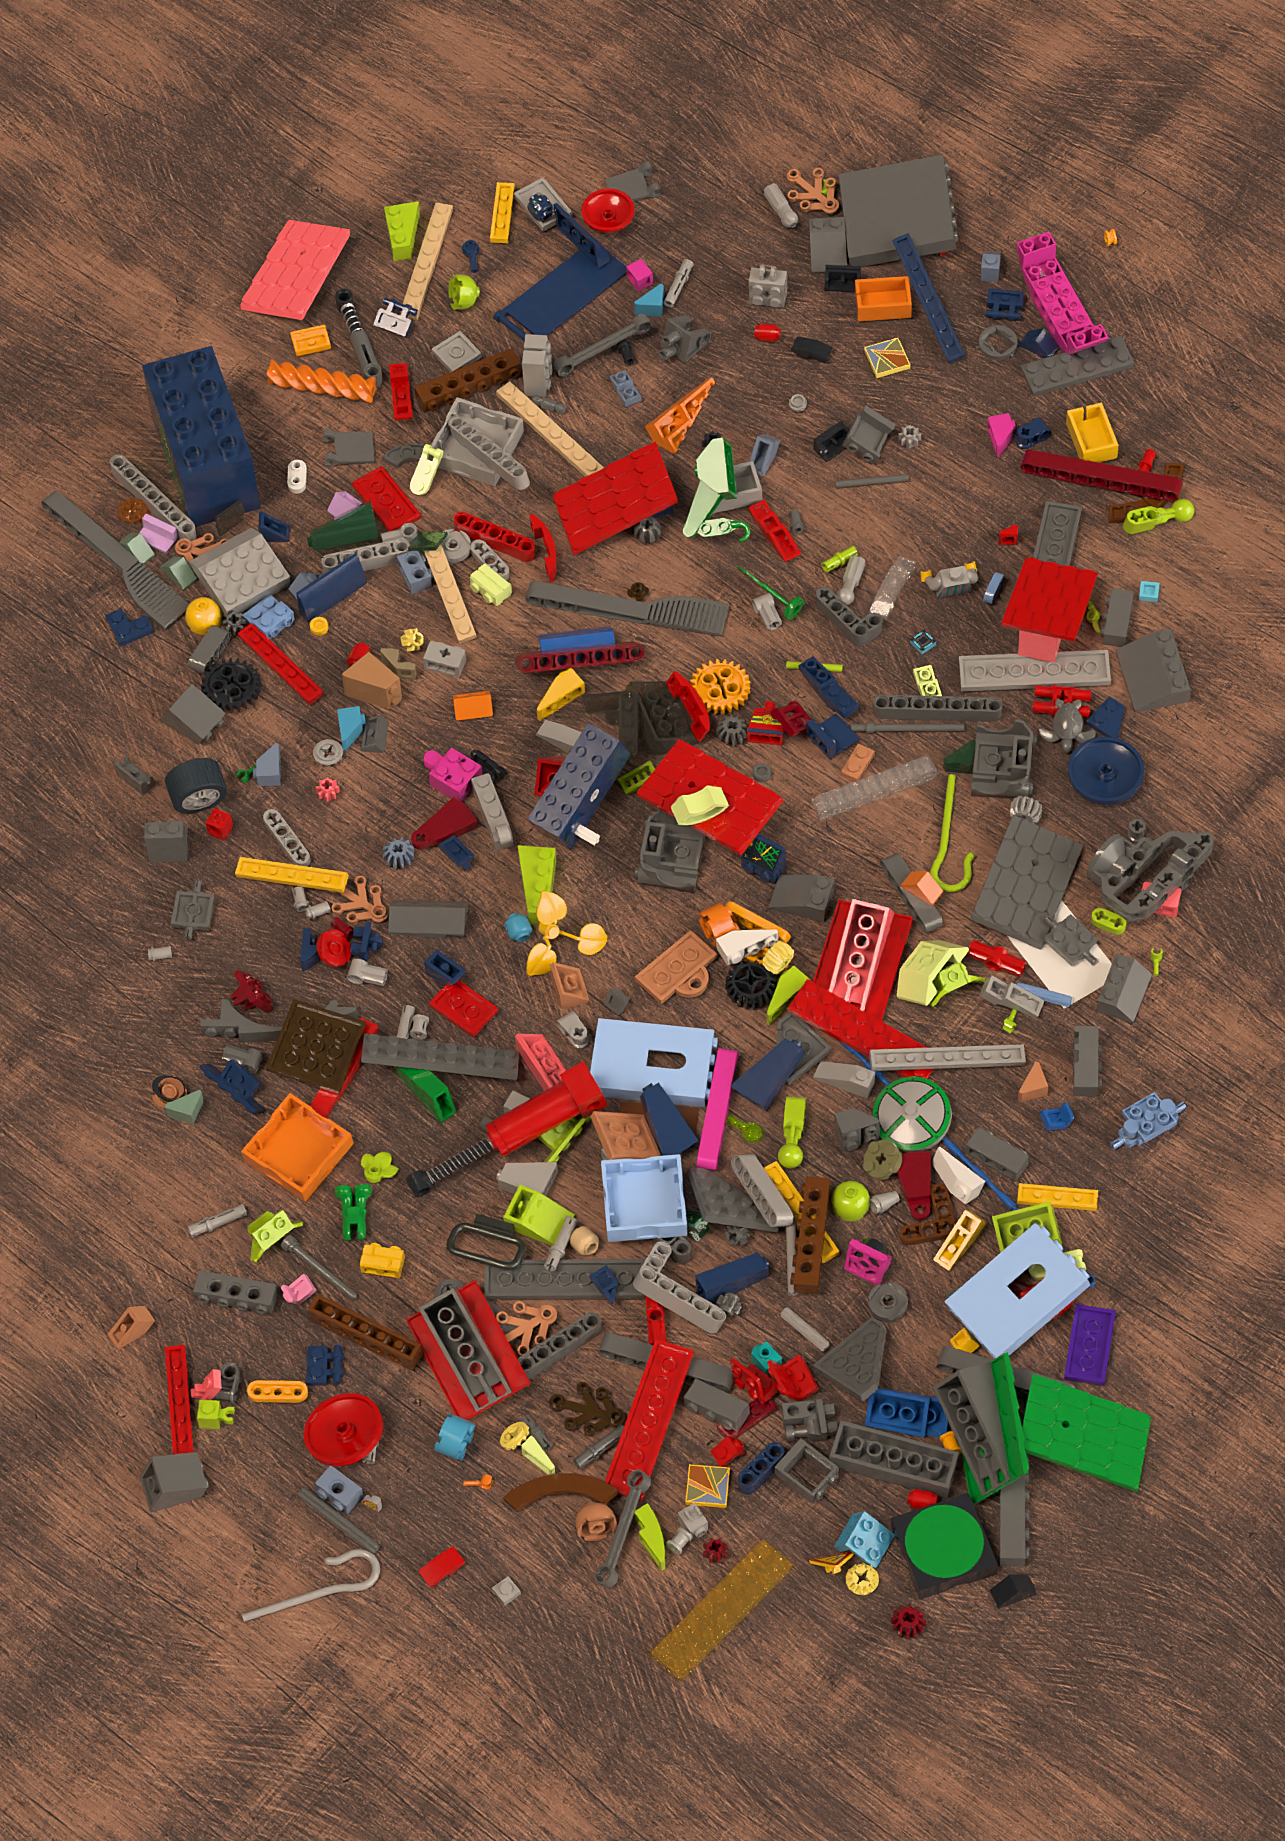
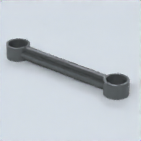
[553,314,652,376]
[594,1469,651,1588]

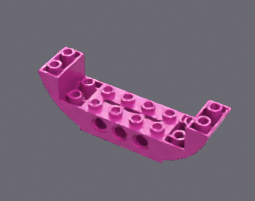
[1016,232,1109,354]

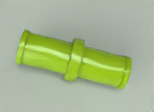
[821,546,858,573]

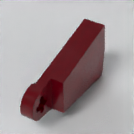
[411,796,478,850]
[895,1151,931,1222]

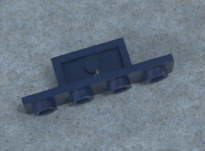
[199,1059,265,1114]

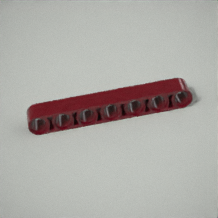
[515,641,645,673]

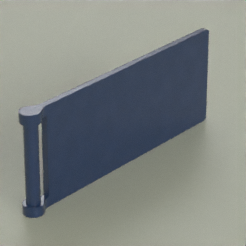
[493,250,627,342]

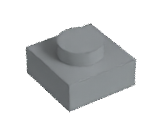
[492,1576,521,1606]

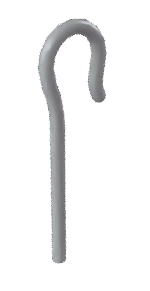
[242,1549,380,1622]

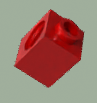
[205,808,233,841]

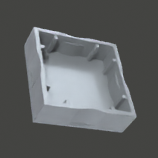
[428,397,524,487]

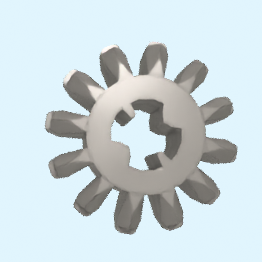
[1010,796,1042,823]

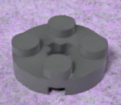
[868,1282,908,1323]

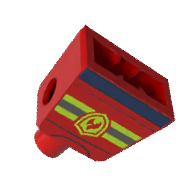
[747,701,783,746]

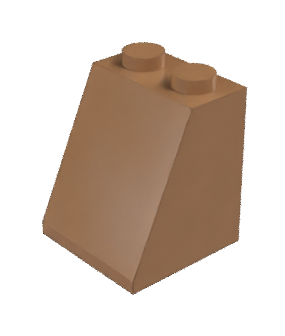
[342,652,402,709]

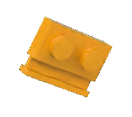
[290,325,331,357]

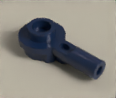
[462,240,479,273]

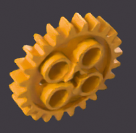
[690,659,750,715]

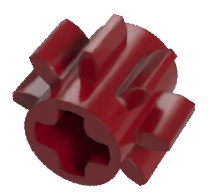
[703,1537,728,1564]

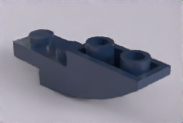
[798,656,859,719]

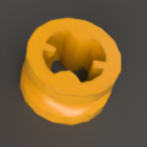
[1104,229,1117,246]

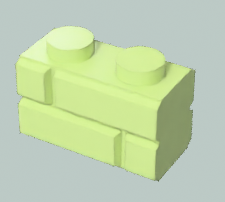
[470,564,512,606]

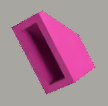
[987,413,1016,457]

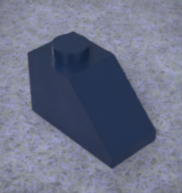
[424,950,466,985]

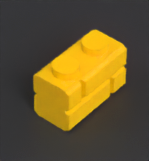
[360,1243,405,1279]

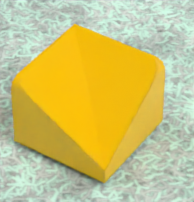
[950,1327,980,1353]

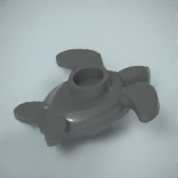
[1040,699,1096,754]

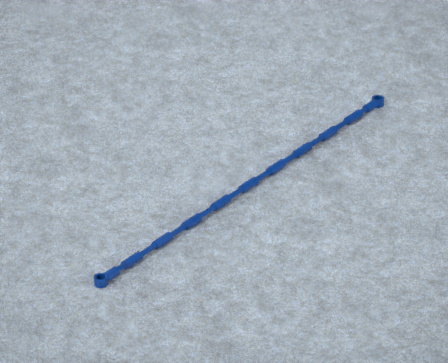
[839,1041,1095,1288]

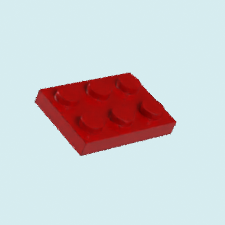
[429,980,498,1038]

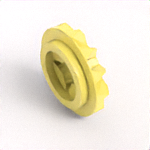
[500,1422,530,1450]
[846,1562,879,1595]

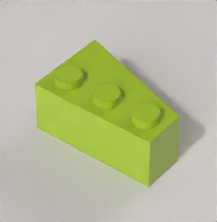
[384,201,420,261]

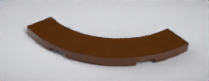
[1108,463,1184,523]
[503,1473,618,1512]

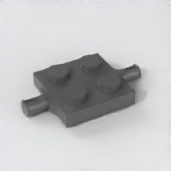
[171,880,215,940]
[1043,914,1098,966]

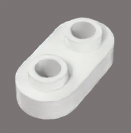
[287,460,307,494]

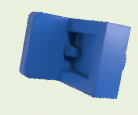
[1039,1103,1074,1131]

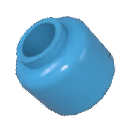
[504,913,532,943]

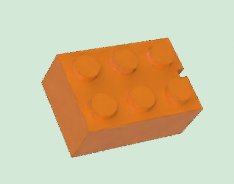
[855,276,912,321]

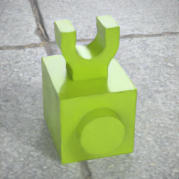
[197,1400,235,1429]

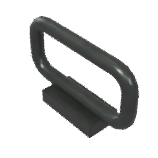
[446,1214,526,1270]

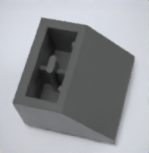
[834,1108,880,1152]

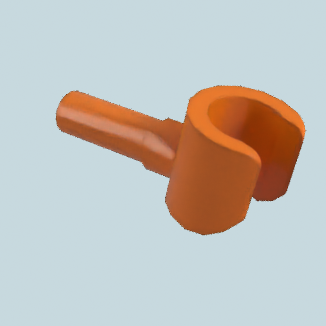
[463,1474,493,1490]

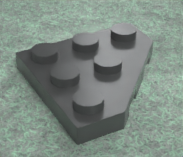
[777,1013,832,1086]

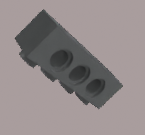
[193,1270,278,1314]

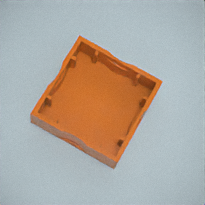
[241,1093,354,1202]

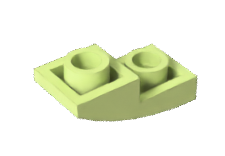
[913,665,942,696]

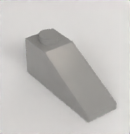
[813,1061,875,1099]

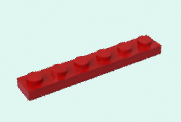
[238,623,324,705]
[165,1345,194,1454]

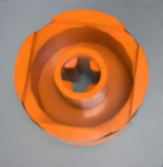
[698,903,739,947]

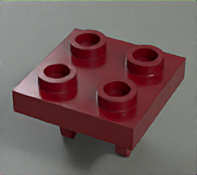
[230,969,274,1013]

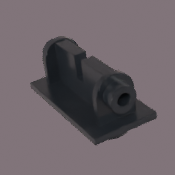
[470,749,507,784]

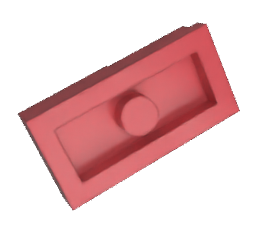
[191,1369,222,1400]

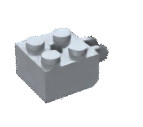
[749,265,787,307]

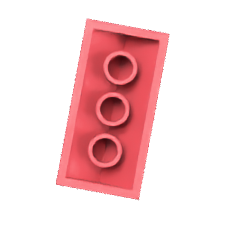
[515,1034,567,1091]

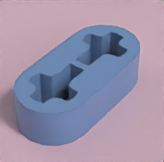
[983,572,1005,605]

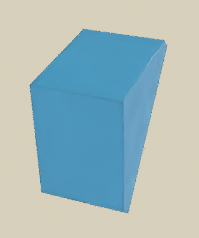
[634,284,664,316]

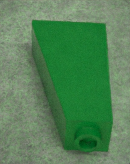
[394,1066,457,1123]

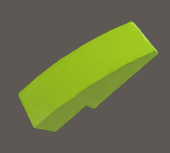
[634,1503,665,1571]

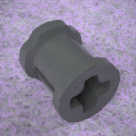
[1128,819,1146,843]

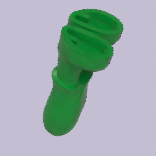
[334,1184,372,1241]

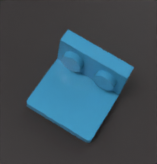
[834,1511,894,1568]

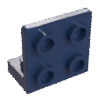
[806,714,858,760]

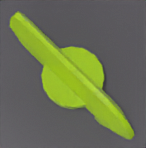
[1087,601,1101,634]

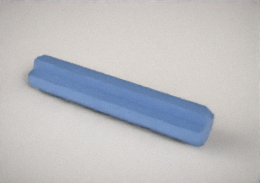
[1017,982,1072,1007]

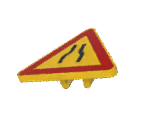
[809,1551,854,1574]

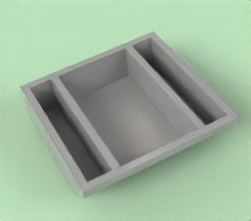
[189,528,290,617]

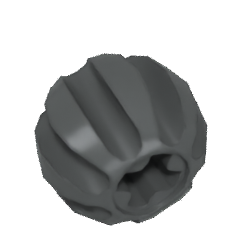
[634,517,661,544]

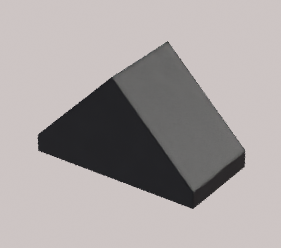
[990,1574,1036,1609]

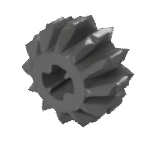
[716,714,748,746]

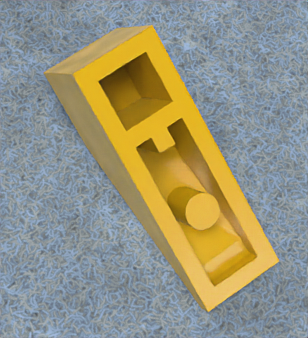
[537,668,585,721]
[933,1210,987,1271]

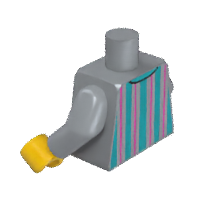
[920,561,978,598]

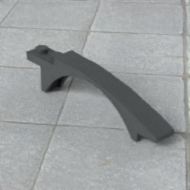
[200,999,358,1043]

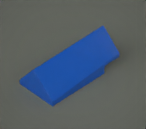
[537,626,617,665]
[865,1388,950,1437]

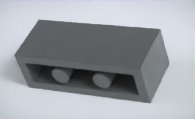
[1100,588,1134,647]
[966,1127,1029,1182]
[684,1379,750,1432]

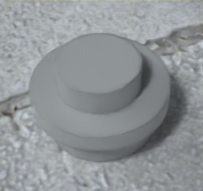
[789,394,807,412]

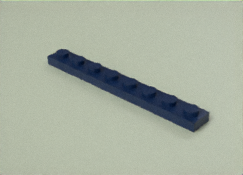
[892,233,965,364]

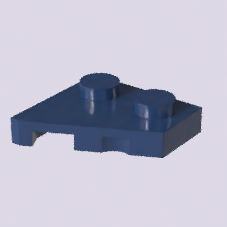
[1086,696,1124,738]

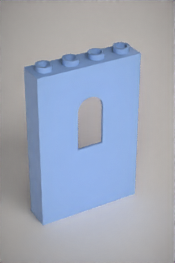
[590,1018,718,1107]
[944,1223,1090,1359]

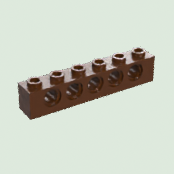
[414,348,522,413]
[790,1176,830,1294]
[307,1294,423,1371]

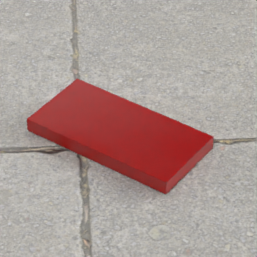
[351,466,421,532]

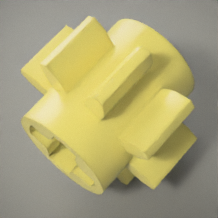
[401,628,424,652]

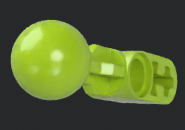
[1123,499,1194,534]
[778,1096,806,1169]

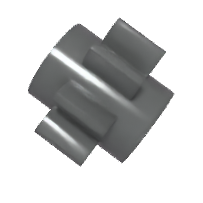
[223,610,246,635]
[724,1225,750,1247]
[716,1292,741,1318]

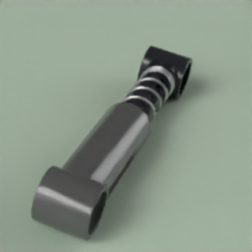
[335,288,383,387]

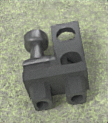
[781,1399,838,1442]

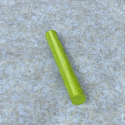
[786,661,843,672]

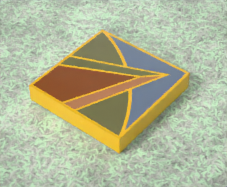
[686,1464,730,1508]

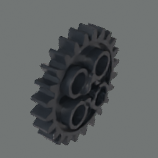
[201,658,262,713]

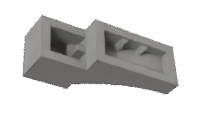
[979,975,1044,1019]

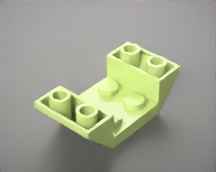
[897,940,969,1006]

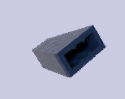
[731,1038,805,1111]
[640,1082,699,1156]
[695,1252,770,1304]

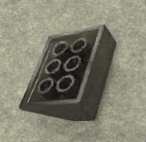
[621,681,703,755]

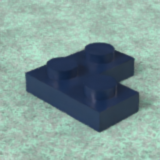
[105,608,154,647]

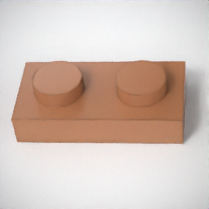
[841,744,875,783]

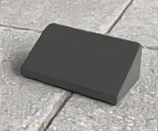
[361,715,389,753]

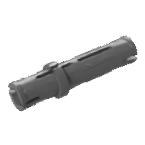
[573,1424,624,1470]

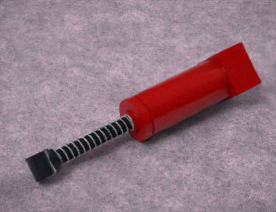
[406,1061,608,1197]

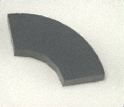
[382,443,425,468]

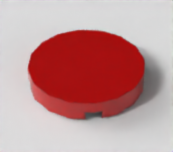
[316,929,351,968]

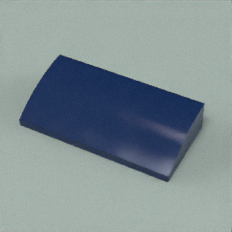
[553,203,610,268]
[296,554,367,623]

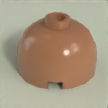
[575,1502,617,1541]

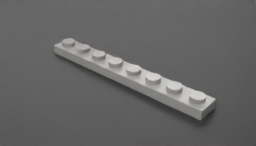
[869,1044,1026,1071]

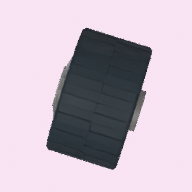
[165,758,228,814]

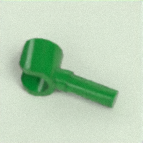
[236,765,256,783]

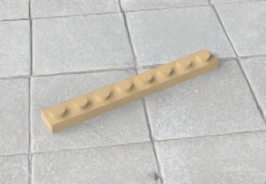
[400,203,453,320]
[496,381,604,477]

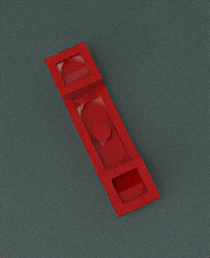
[389,363,413,421]
[529,514,557,583]
[666,671,710,742]

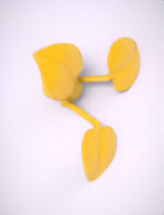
[526,891,608,976]

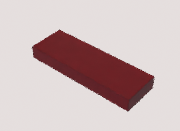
[717,1399,777,1438]

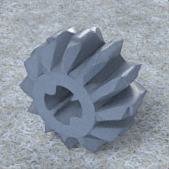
[383,837,415,870]

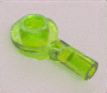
[727,1115,762,1142]

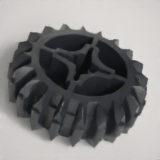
[725,959,777,1010]

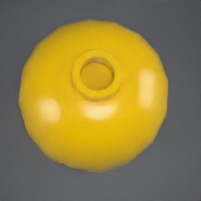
[185,597,223,635]

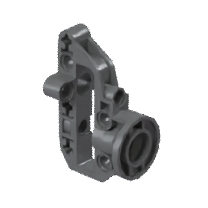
[1086,831,1214,922]

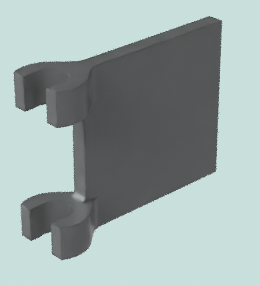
[605,162,661,202]
[323,429,375,467]

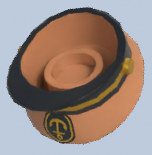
[152,1075,188,1109]

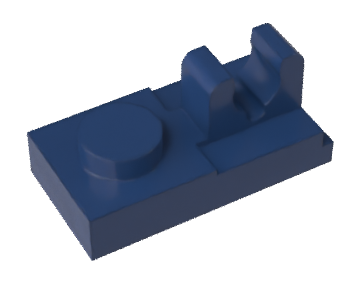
[438,835,474,871]

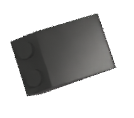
[809,217,847,274]
[769,874,835,922]

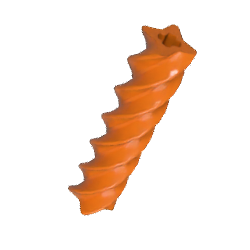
[266,359,377,403]

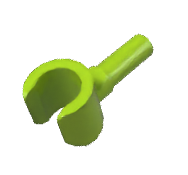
[1151,948,1163,976]
[1003,1009,1017,1033]

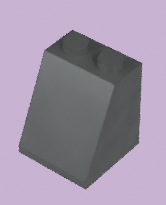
[161,684,226,744]
[144,821,188,862]
[140,1452,208,1512]

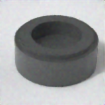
[753,763,772,783]

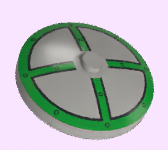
[873,1077,952,1153]

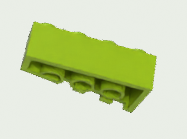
[518,845,556,925]

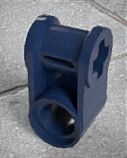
[1016,418,1052,449]

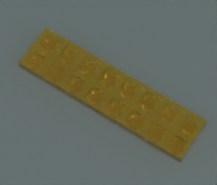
[650,1539,793,1682]

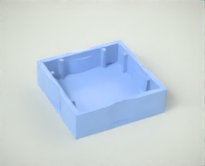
[601,1154,687,1242]

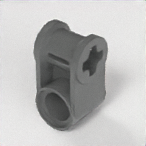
[213,1362,240,1404]

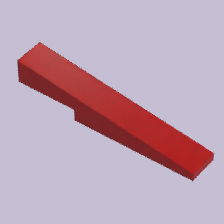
[310,1018,379,1118]

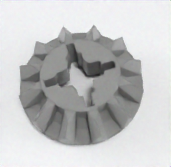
[313,739,343,767]

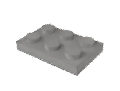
[514,177,572,232]

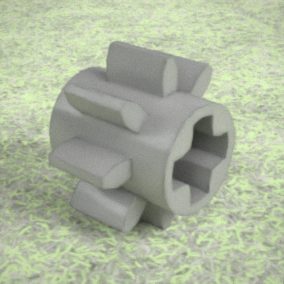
[899,425,921,448]

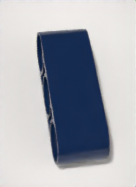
[738,1442,784,1495]

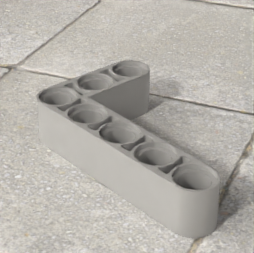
[633,1241,726,1333]

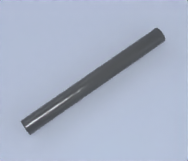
[835,474,909,488]

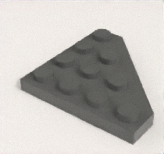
[687,1167,779,1232]
[813,1317,887,1401]

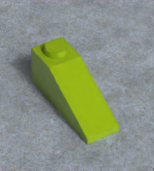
[767,966,810,1025]

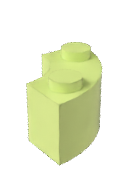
[671,786,729,825]

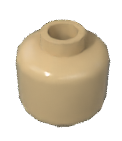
[570,1226,599,1256]

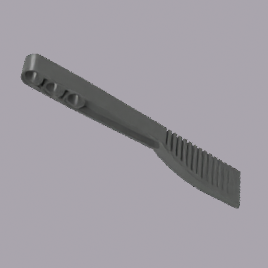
[41,490,189,630]
[525,581,729,637]

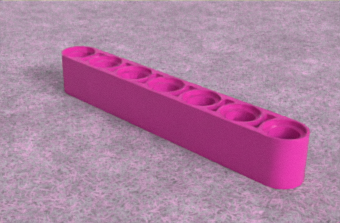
[697,1048,738,1171]

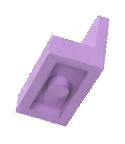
[327,491,373,529]
[139,514,178,554]

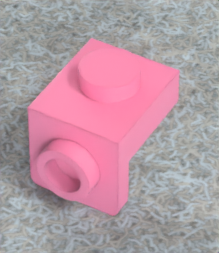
[281,1274,317,1305]

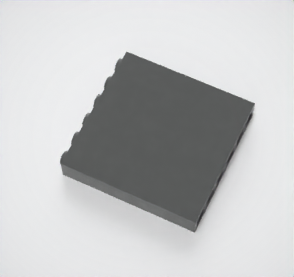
[839,155,959,267]

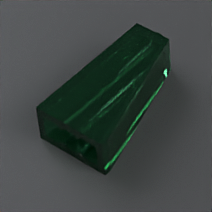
[307,500,378,551]

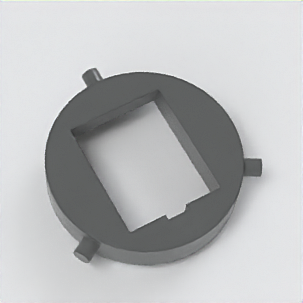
[975,325,1018,361]

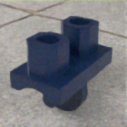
[351,922,383,962]

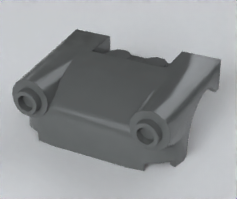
[971,719,1037,797]
[635,809,706,893]

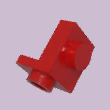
[710,1436,747,1467]

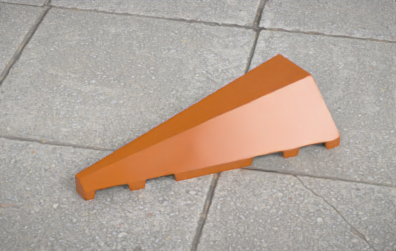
[645,378,715,454]

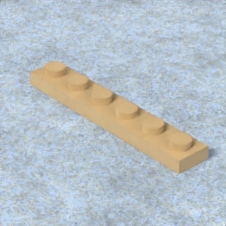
[423,543,477,644]

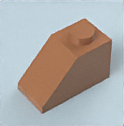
[108,1306,155,1349]

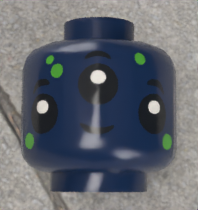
[527,194,553,221]

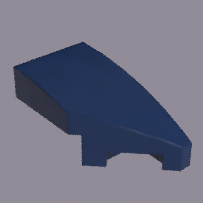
[589,1265,618,1305]

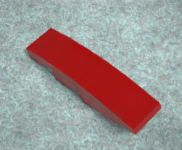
[748,499,801,562]

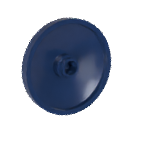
[1068,737,1144,805]

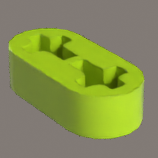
[1091,908,1126,935]

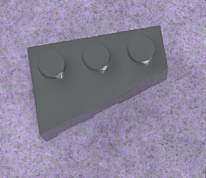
[1073,1026,1102,1097]

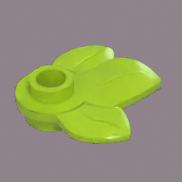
[361,1152,399,1183]

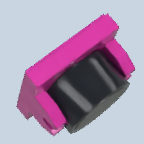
[844,1238,892,1285]

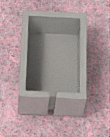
[522,334,552,397]
[713,461,762,513]

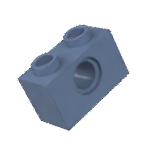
[315,1465,363,1514]

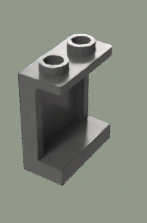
[842,405,896,464]

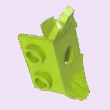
[929,962,985,1007]
[247,1210,303,1262]

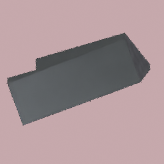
[388,899,469,939]

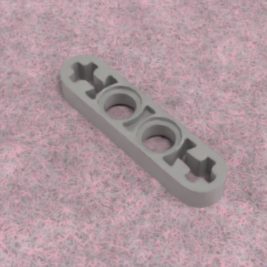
[263,809,310,867]

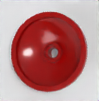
[582,188,635,233]

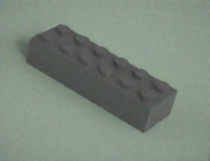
[829,1420,959,1498]

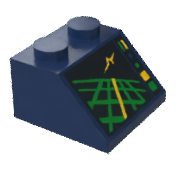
[741,834,786,884]

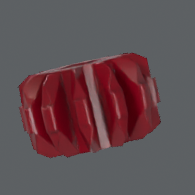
[891,1603,926,1640]

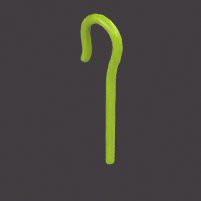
[930,774,974,892]

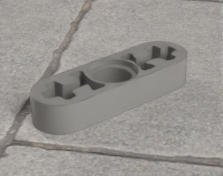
[470,540,509,580]

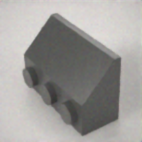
[1096,953,1152,1023]

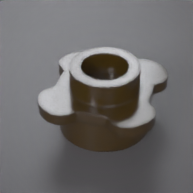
[627,582,649,601]

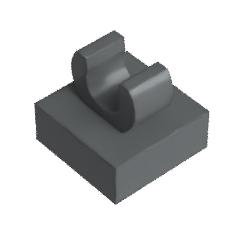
[604,987,630,1015]

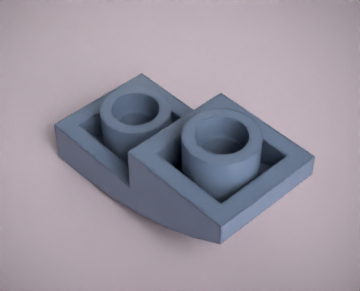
[609,370,642,407]

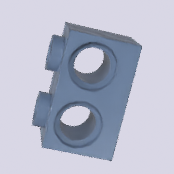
[397,549,433,594]

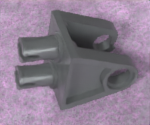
[658,315,711,363]

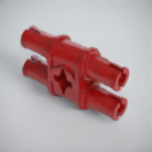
[1033,684,1092,718]

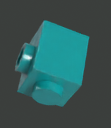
[751,1341,782,1376]

